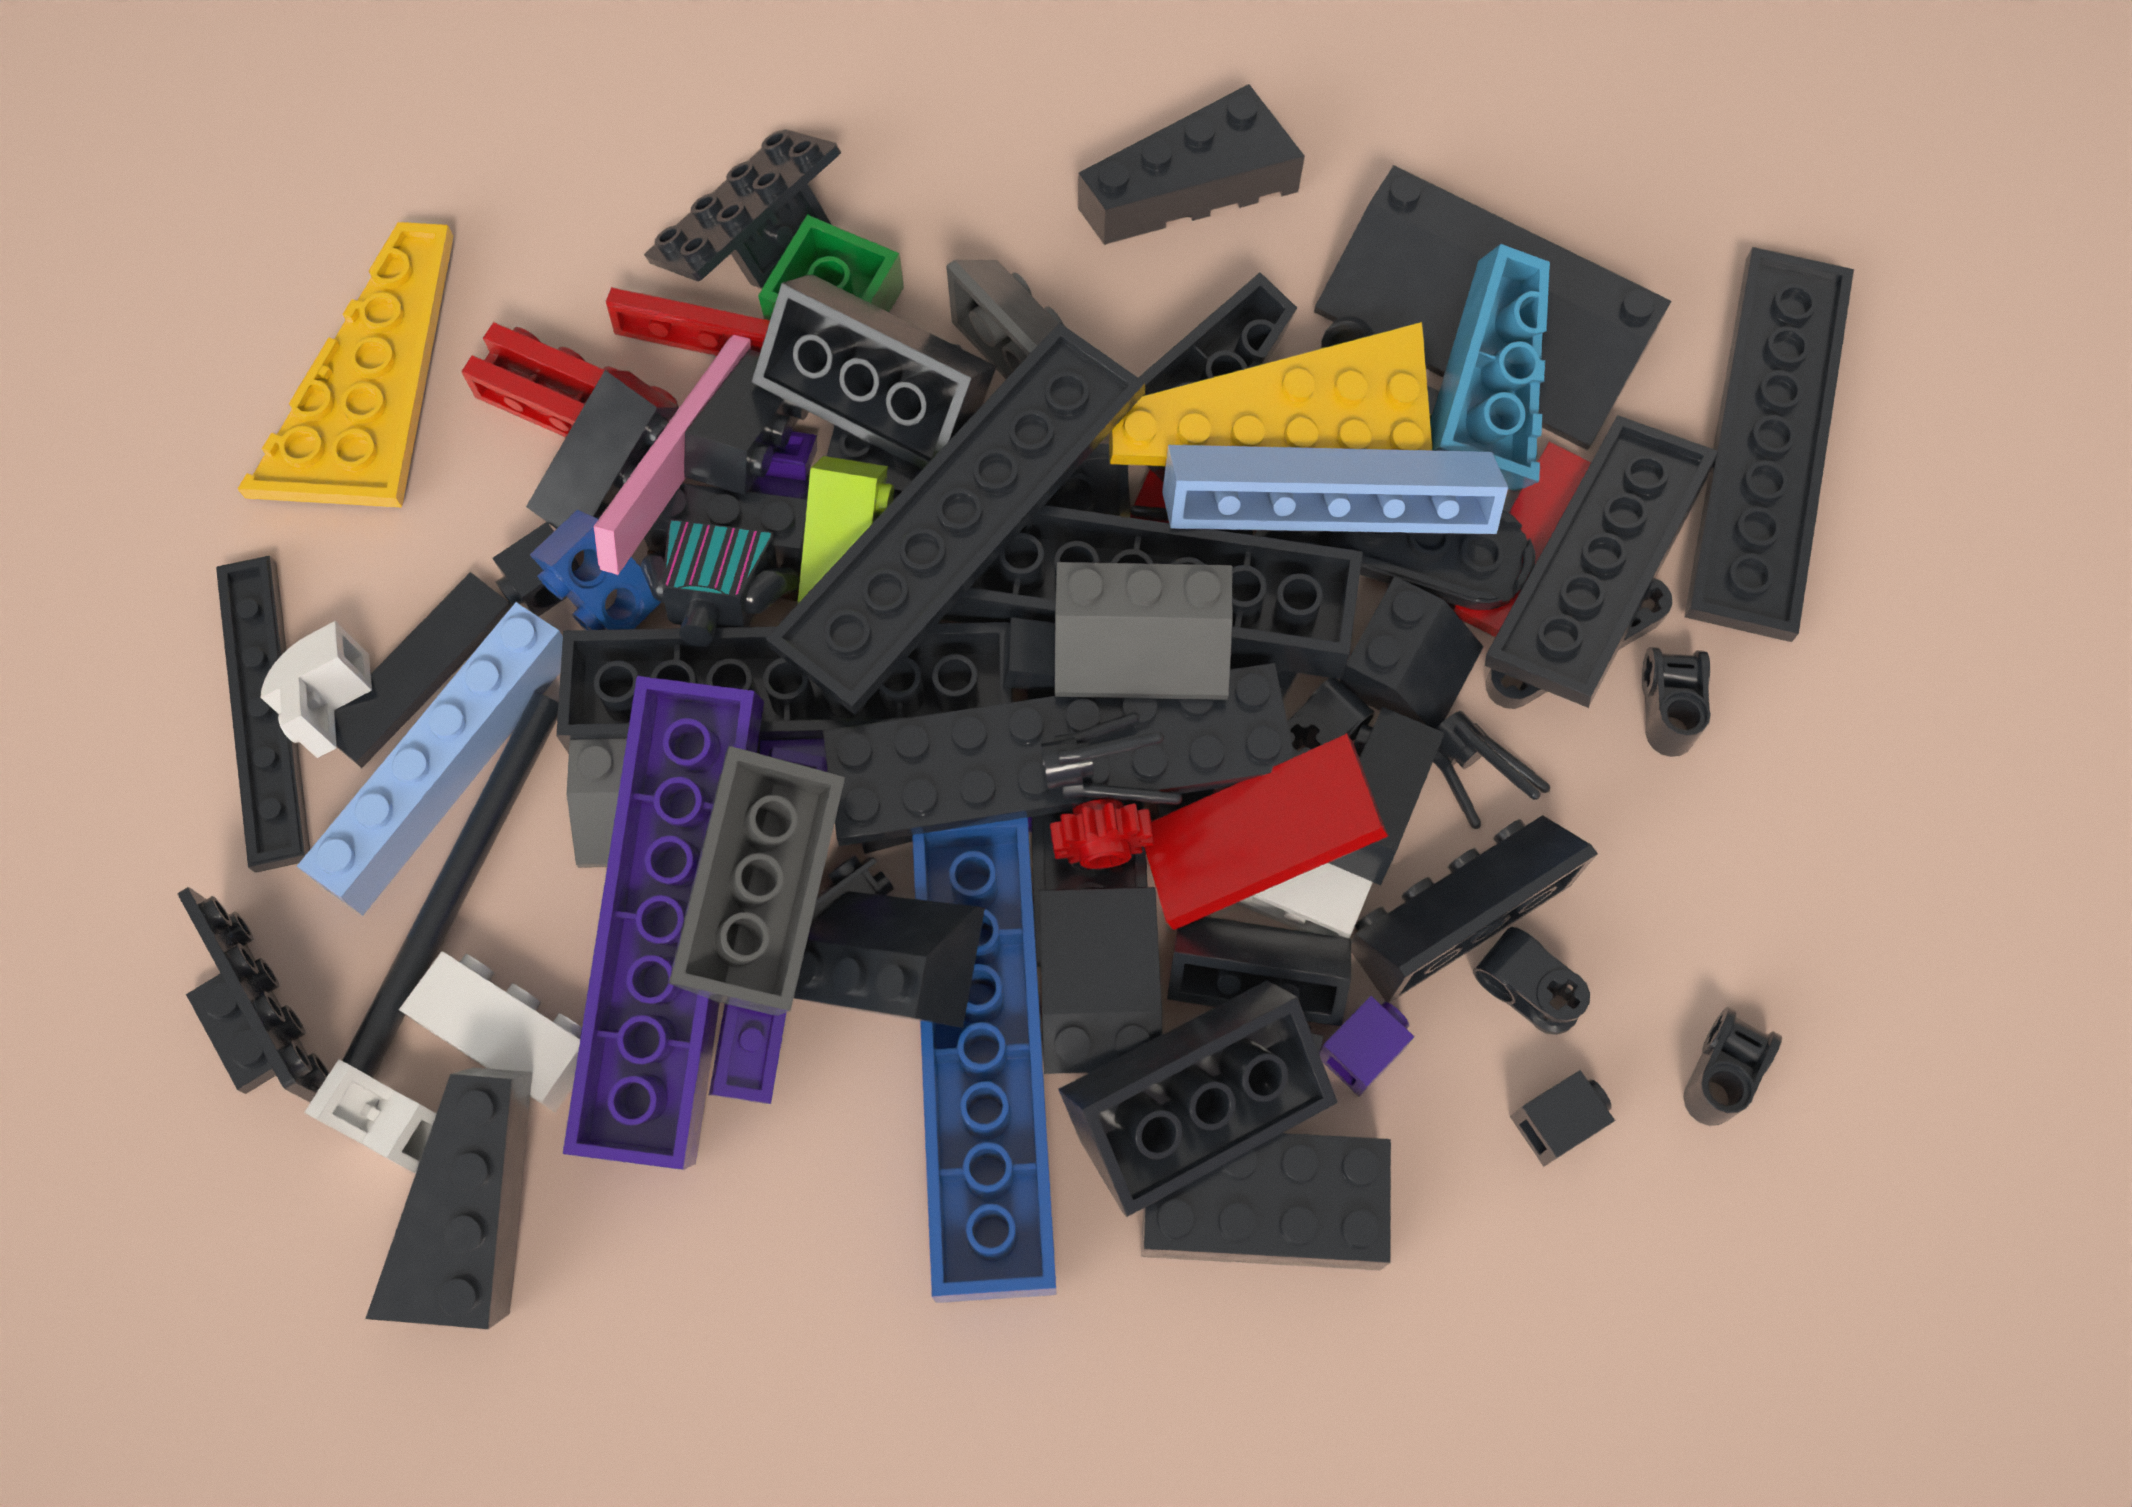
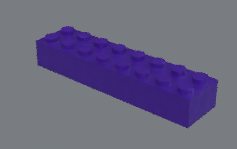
[562,676,764,1170]

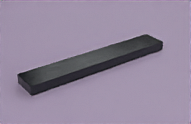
[216,556,310,873]

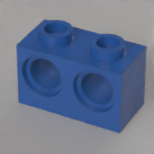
[530,510,661,630]

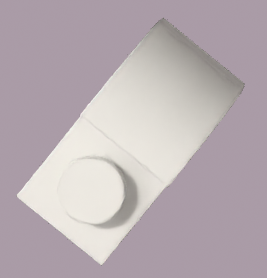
[261,621,372,758]
[304,1059,436,1174]

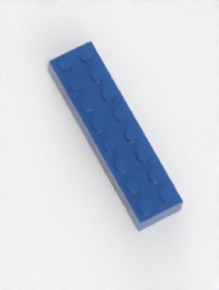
[913,818,1057,1303]

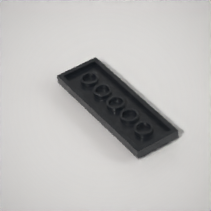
[1485,415,1718,708]

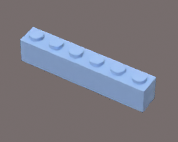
[1162,445,1508,534]
[297,602,563,916]

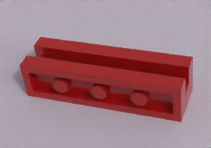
[461,322,679,438]

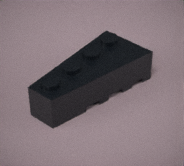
[1078,84,1305,245]
[1138,272,1297,482]
[365,1067,532,1329]

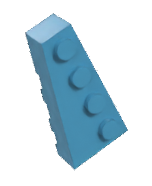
[1430,244,1550,492]

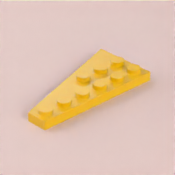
[237,222,454,508]
[1109,322,1432,466]

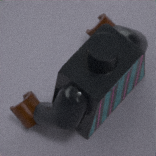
[641,519,801,647]

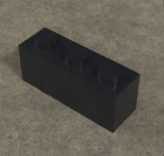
[684,349,809,495]
[526,370,679,529]
[1329,707,1445,886]
[1167,916,1351,1026]

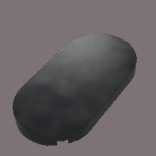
[1322,510,1535,610]

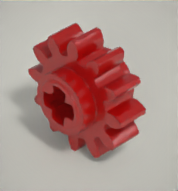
[1050,799,1154,869]

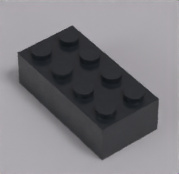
[1141,1133,1391,1270]

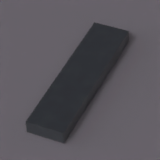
[334,572,512,768]

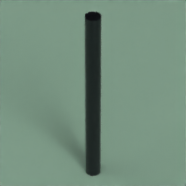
[342,693,558,1078]

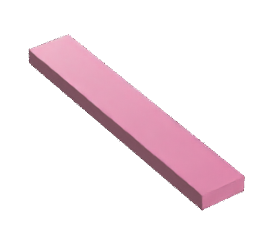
[594,335,751,575]

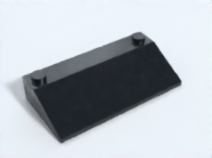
[1314,165,1671,451]

